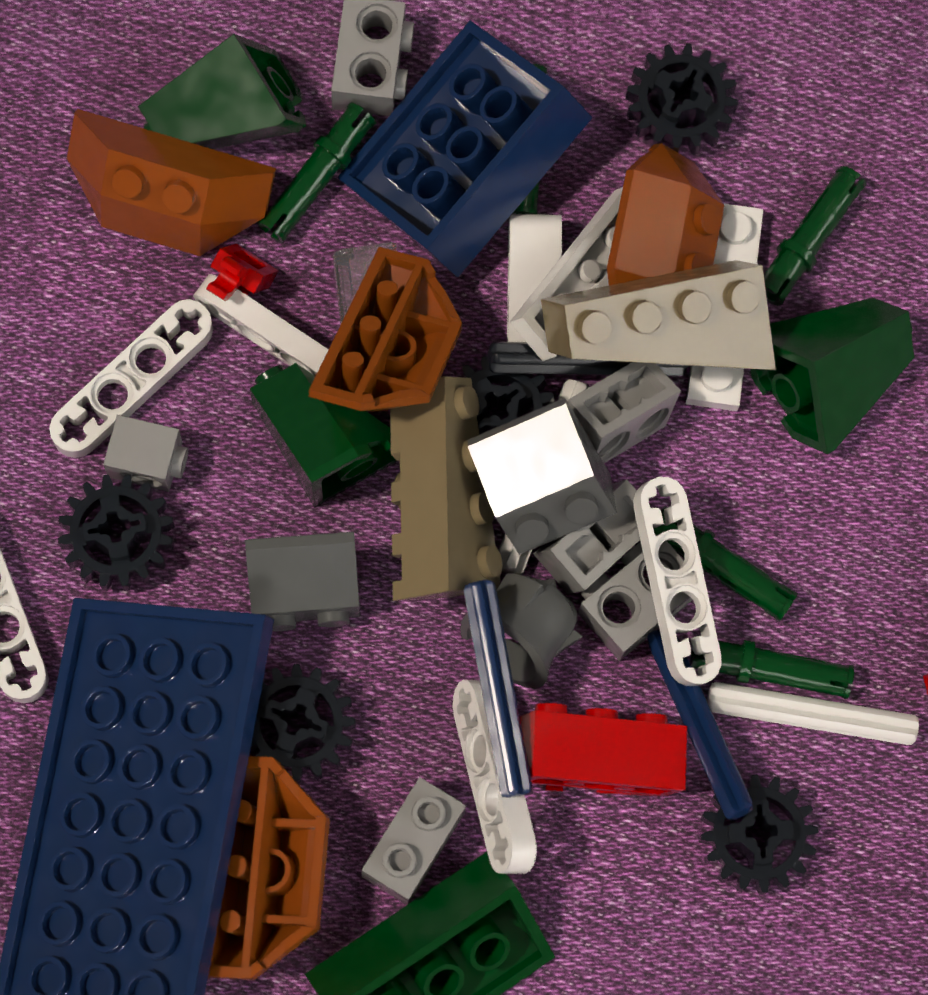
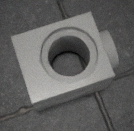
[103,415,189,492]

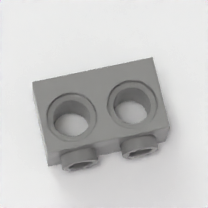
[331,0,414,116]
[567,362,681,463]
[534,480,640,594]
[578,540,693,662]
[361,777,466,905]

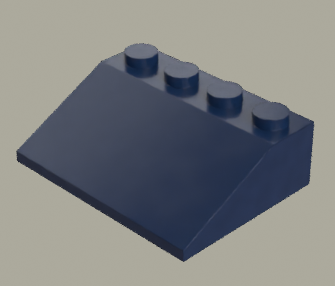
[337,20,593,277]

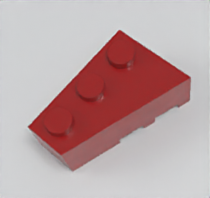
[519,703,687,797]

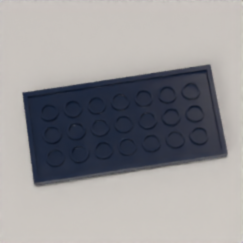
[0,598,274,995]

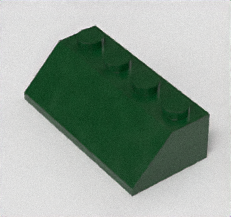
[305,852,555,995]

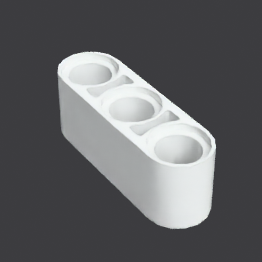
[507,214,562,342]

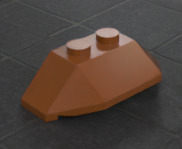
[67,109,276,256]
[607,143,725,285]
[309,247,462,411]
[208,756,330,980]

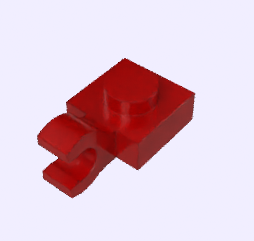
[206,244,279,301]

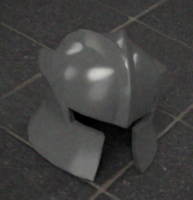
[460,573,583,689]

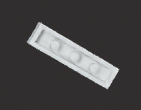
[510,187,623,361]
[686,203,764,411]

